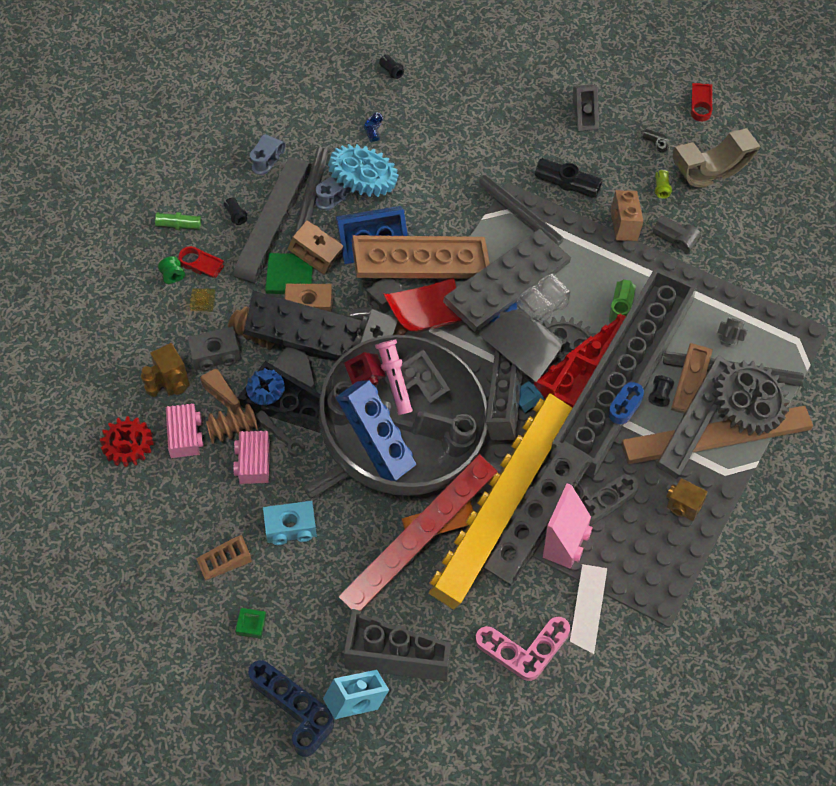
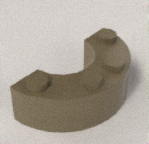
[673,128,761,187]

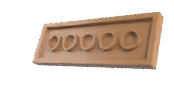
[352,235,490,278]

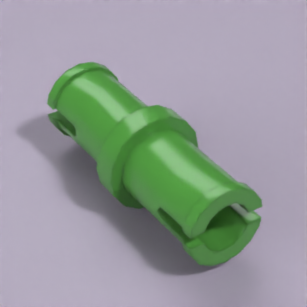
[155,212,201,230]

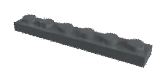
[656,355,732,479]

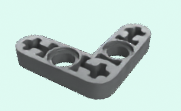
[550,465,638,525]

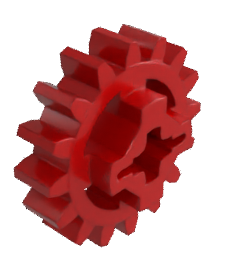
[100,416,154,467]

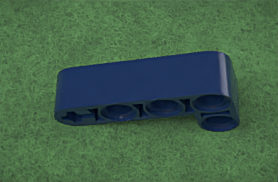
[248,660,334,757]

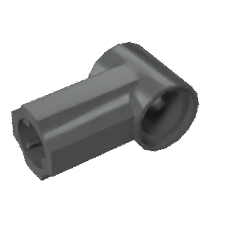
[653,216,701,254]

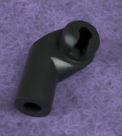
[643,129,670,152]

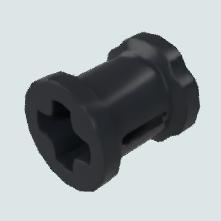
[648,375,674,407]

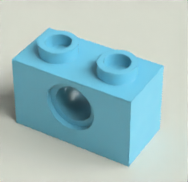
[263,501,317,545]
[323,670,389,719]

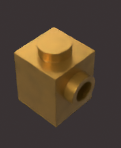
[666,478,708,521]

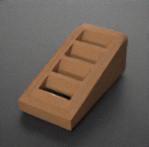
[200,368,241,414]
[196,535,252,581]

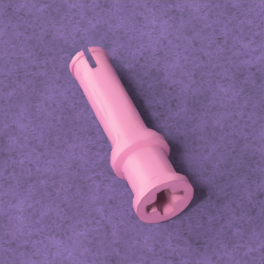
[375,339,413,415]

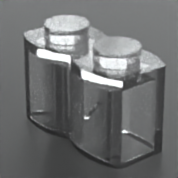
[517,273,570,323]

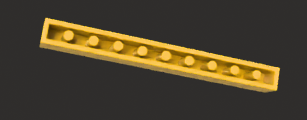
[428,393,572,610]

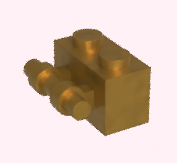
[141,343,190,397]

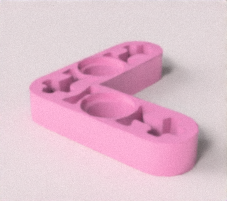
[476,617,570,681]

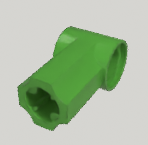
[609,279,636,323]

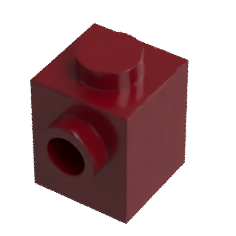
[344,352,386,386]

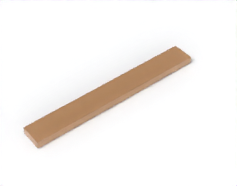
[622,406,813,464]

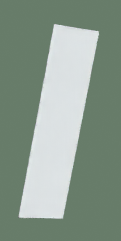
[570,564,607,654]

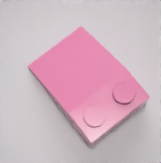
[543,484,593,569]

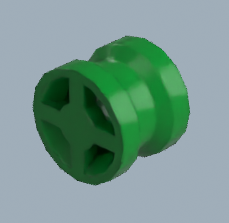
[158,256,185,284]

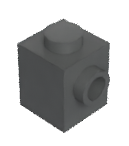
[367,278,403,314]

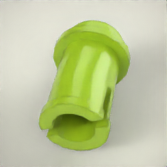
[654,170,672,199]

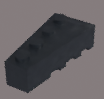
[237,361,321,433]

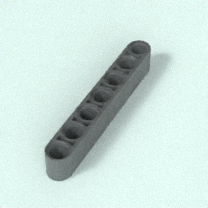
[234,157,312,283]

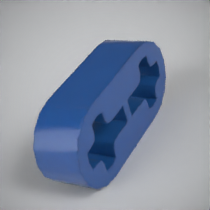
[609,382,644,424]

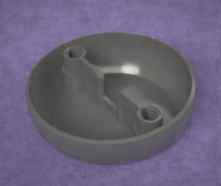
[318,335,488,496]

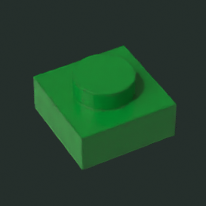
[235,608,267,639]

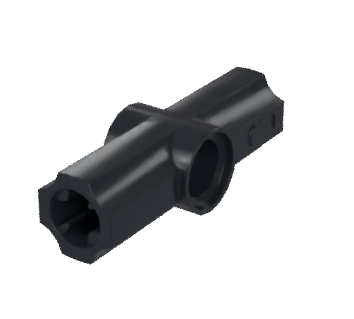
[535,158,603,197]

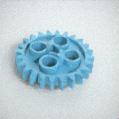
[328,144,399,197]

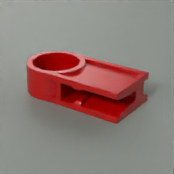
[690,83,713,122]
[179,246,224,279]

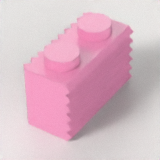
[166,403,203,458]
[233,430,270,484]

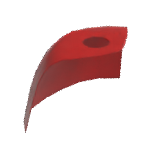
[383,278,462,332]

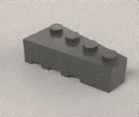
[344,608,451,681]

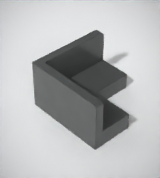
[384,347,450,403]

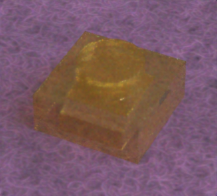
[190,288,215,312]

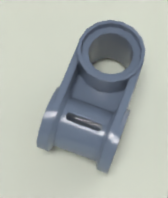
[250,134,286,175]
[315,177,355,211]

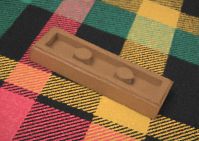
[671,343,713,414]

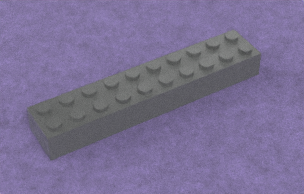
[550,268,697,478]

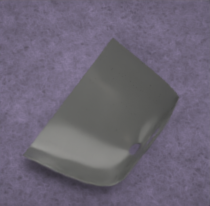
[479,309,563,382]

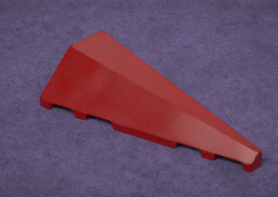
[534,314,626,408]

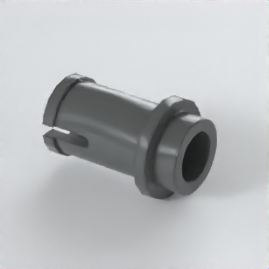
[350,304,378,320]

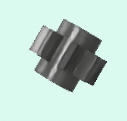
[717,317,748,345]

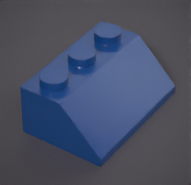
[335,206,408,264]

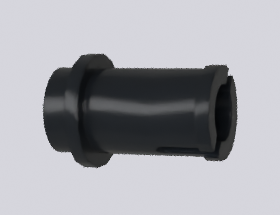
[379,54,404,79]
[223,197,247,225]

